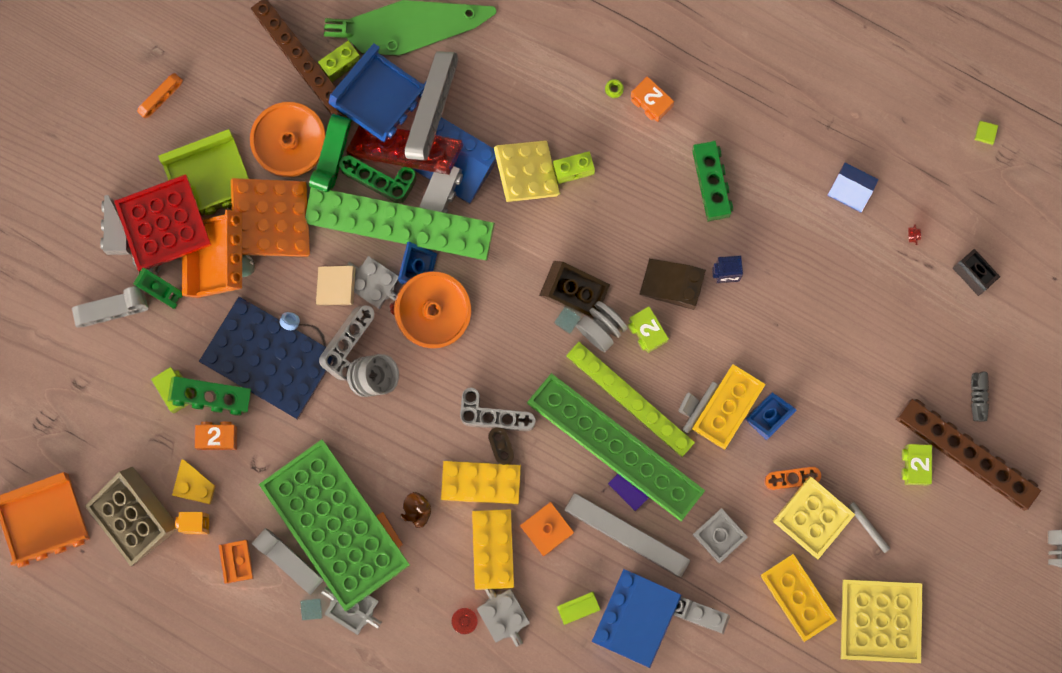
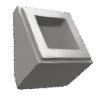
[678,392,699,417]

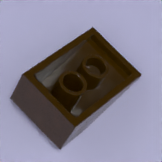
[639,258,706,310]
[539,261,610,319]

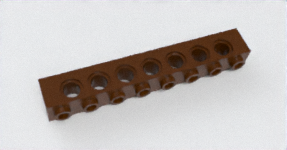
[250,0,353,121]
[895,399,1042,511]

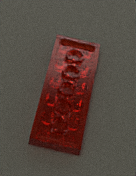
[346,125,464,175]

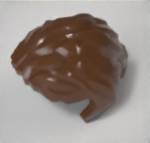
[400,492,431,528]

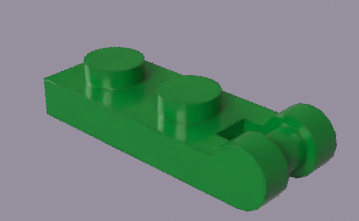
[133,268,183,309]

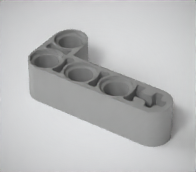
[72,286,148,328]
[319,306,374,380]
[460,388,536,431]
[252,528,323,595]

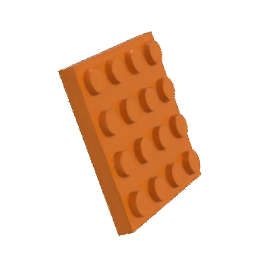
[231,178,310,257]

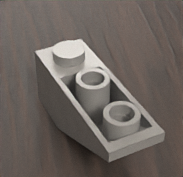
[100,195,130,255]

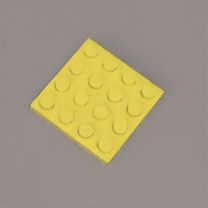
[841,580,922,663]

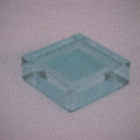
[554,307,581,334]
[300,599,322,621]

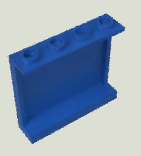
[328,43,427,142]

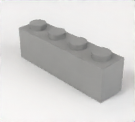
[419,160,463,213]

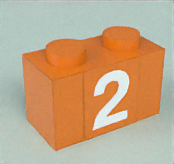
[631,77,674,122]
[195,421,237,450]

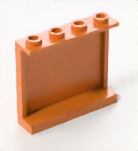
[182,210,242,298]
[0,472,90,568]

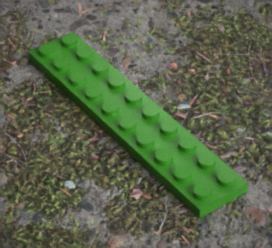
[305,187,495,261]
[527,373,705,522]

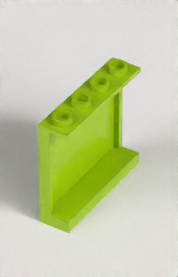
[158,129,249,215]

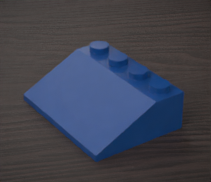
[406,117,497,204]
[592,569,682,668]

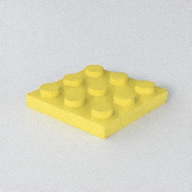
[494,141,560,202]
[773,476,855,559]

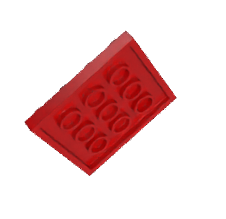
[114,174,212,272]

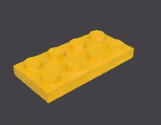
[692,364,766,450]
[441,461,521,504]
[472,509,514,590]
[760,554,837,642]

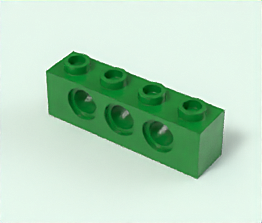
[692,141,733,222]
[168,376,251,416]

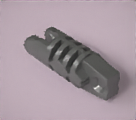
[971,371,989,422]

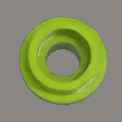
[605,79,624,98]

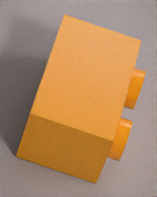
[175,512,209,534]

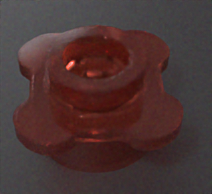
[908,224,921,245]

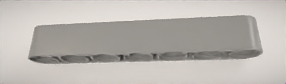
[405,51,458,160]
[565,493,691,578]

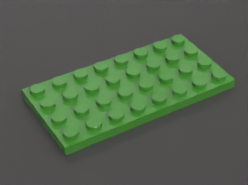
[259,439,410,611]

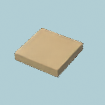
[316,266,356,305]

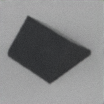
[953,249,1000,296]

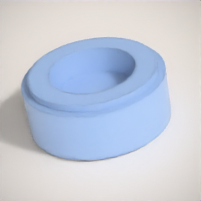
[280,312,300,330]

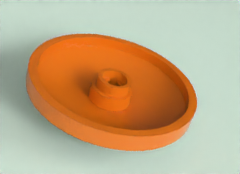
[250,102,326,177]
[394,272,471,348]

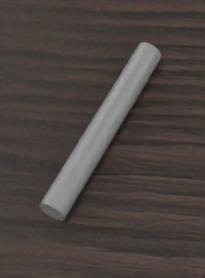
[682,382,719,434]
[848,502,890,553]

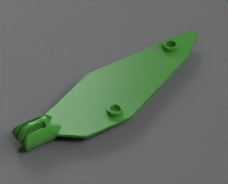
[324,0,496,56]

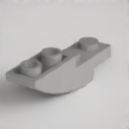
[673,597,730,634]

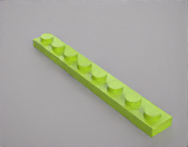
[566,342,695,457]

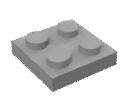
[693,508,748,564]

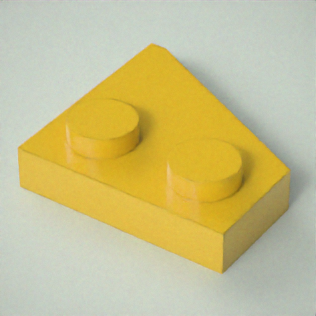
[172,459,215,505]

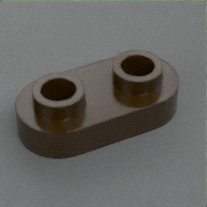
[488,427,514,465]

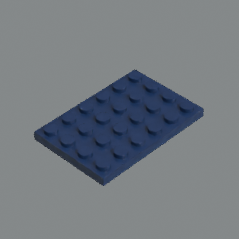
[199,297,333,420]

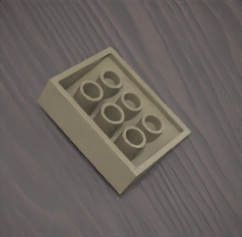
[85,467,178,567]

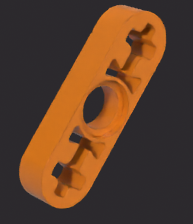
[137,73,183,119]
[764,467,821,490]

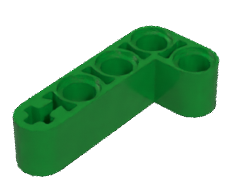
[309,114,352,192]
[339,156,416,203]

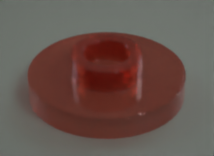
[451,608,478,634]

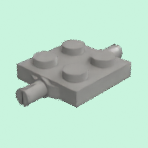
[346,256,399,309]
[321,587,382,635]
[477,589,530,647]

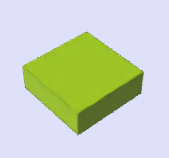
[974,121,998,145]

